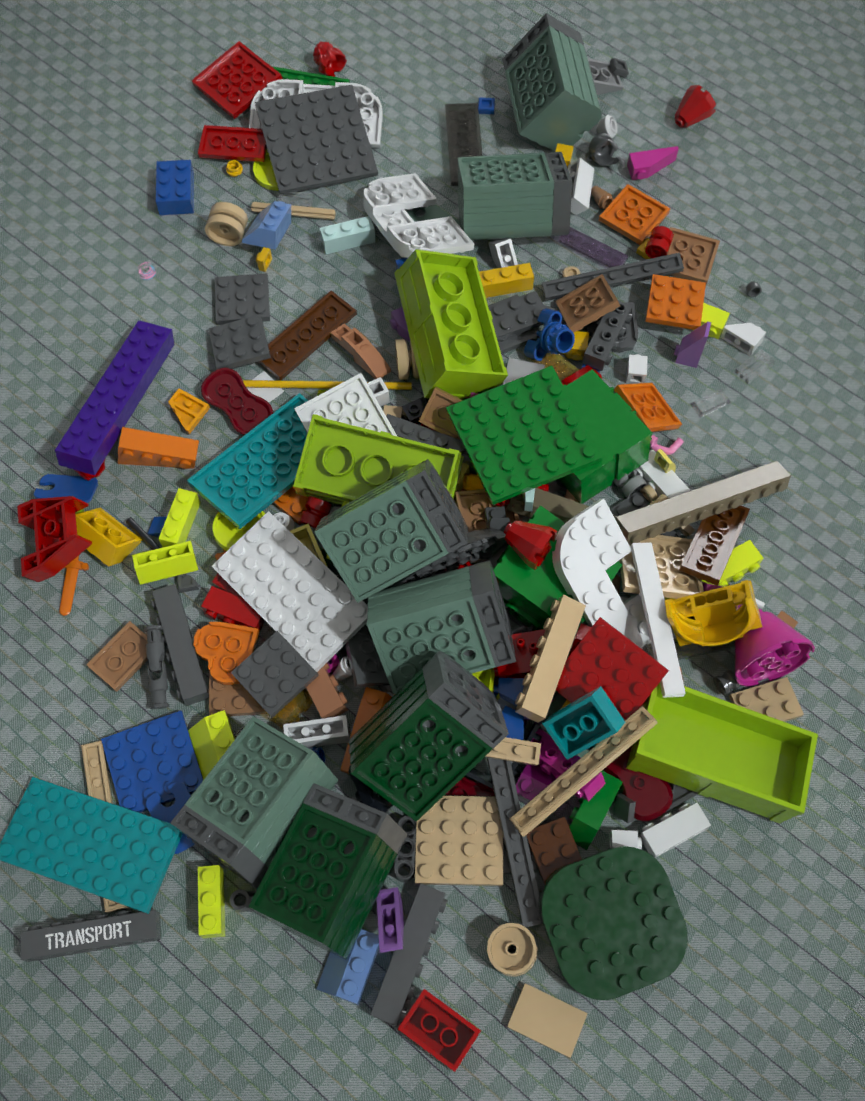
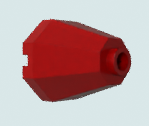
[675,85,716,128]
[504,520,557,570]

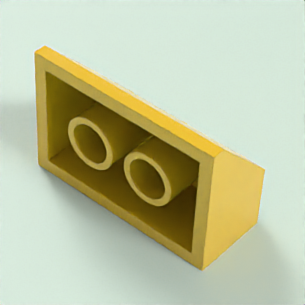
[76,507,142,567]

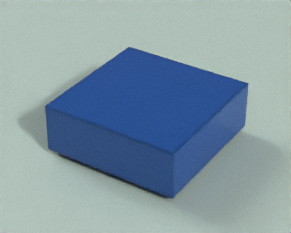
[478,97,495,115]

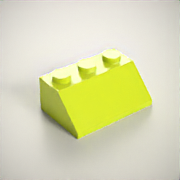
[188,710,235,780]

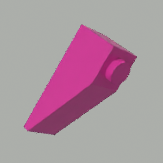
[627,146,679,180]

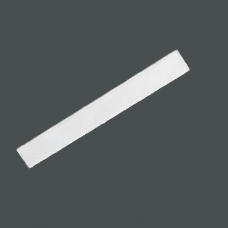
[630,543,686,698]

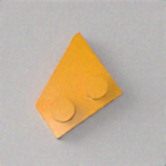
[168,388,210,435]

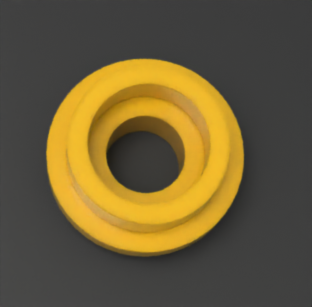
[226,160,243,177]

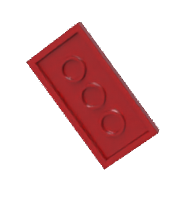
[198,125,267,162]

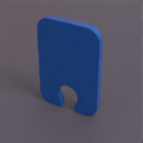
[34,474,98,503]
[146,782,195,854]

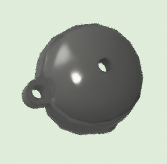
[585,133,625,168]

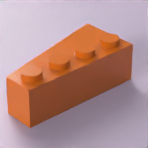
[118,427,199,469]

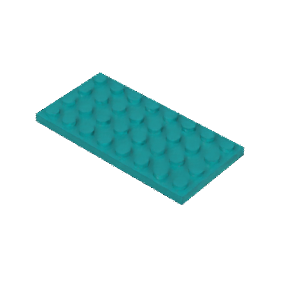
[187,393,309,529]
[0,777,182,914]

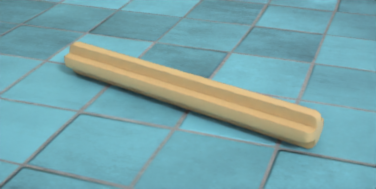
[251,202,336,220]

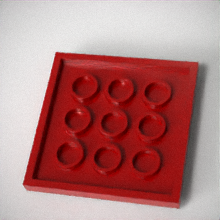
[191,41,282,119]
[556,617,669,721]

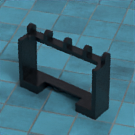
[466,693,548,789]

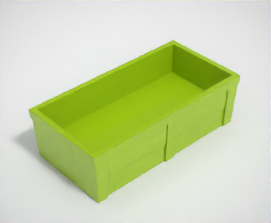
[394,249,508,400]
[293,414,464,505]
[626,683,818,824]

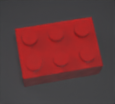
[398,989,481,1073]

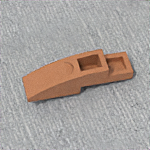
[330,323,391,379]

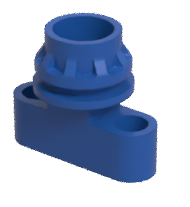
[524,308,575,361]

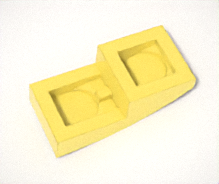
[654,449,676,473]

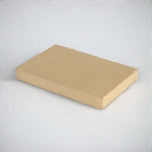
[507,983,588,1058]

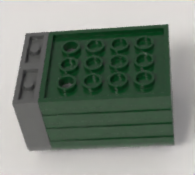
[349,651,509,822]
[248,783,407,960]

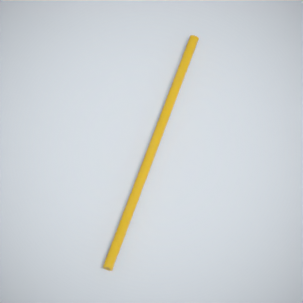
[243,380,412,390]

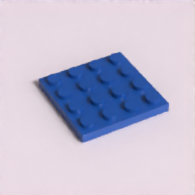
[101,711,203,813]

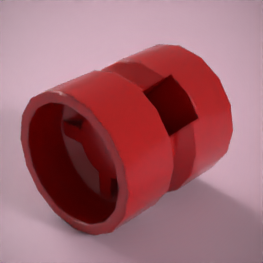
[645,226,674,258]
[299,496,332,529]

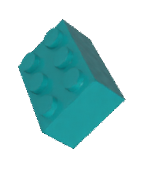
[543,686,626,760]

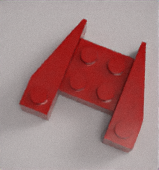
[17,496,92,582]

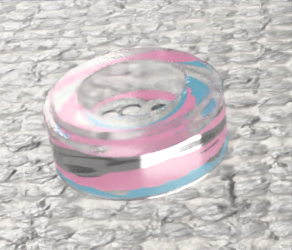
[138,262,156,280]

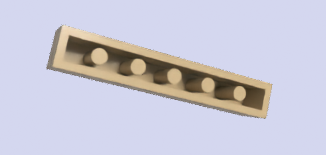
[515,595,586,723]

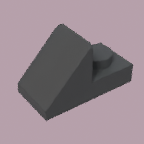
[484,507,510,545]

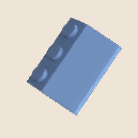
[242,201,291,250]
[316,929,379,1006]

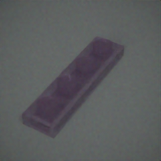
[559,227,628,267]

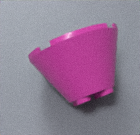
[735,609,815,686]

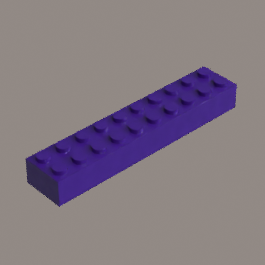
[55,320,174,475]

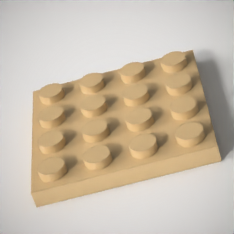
[619,535,704,599]
[415,796,503,886]

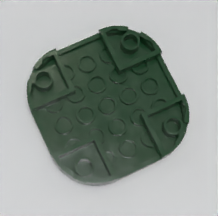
[539,846,688,1000]

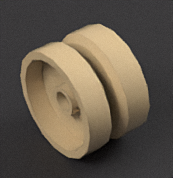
[205,202,248,246]
[395,339,419,380]
[487,923,537,977]

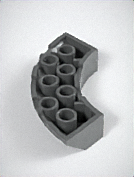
[388,528,507,588]

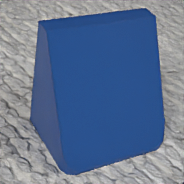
[147,516,167,537]

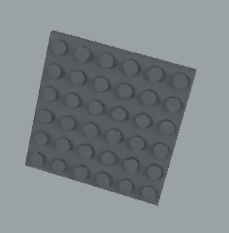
[255,85,378,194]

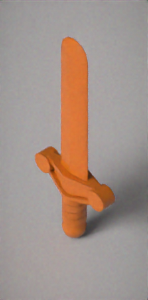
[59,556,89,616]

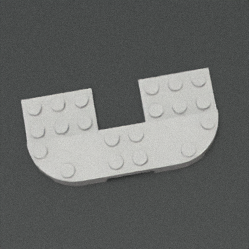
[249,79,383,148]
[363,173,474,258]
[552,498,676,656]

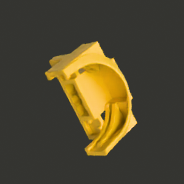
[665,580,762,647]

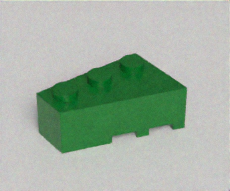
[569,770,623,850]

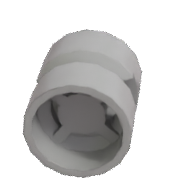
[613,470,647,498]

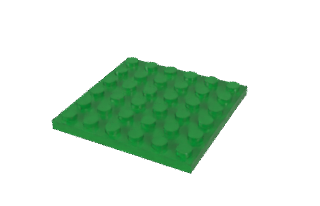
[446,366,602,505]

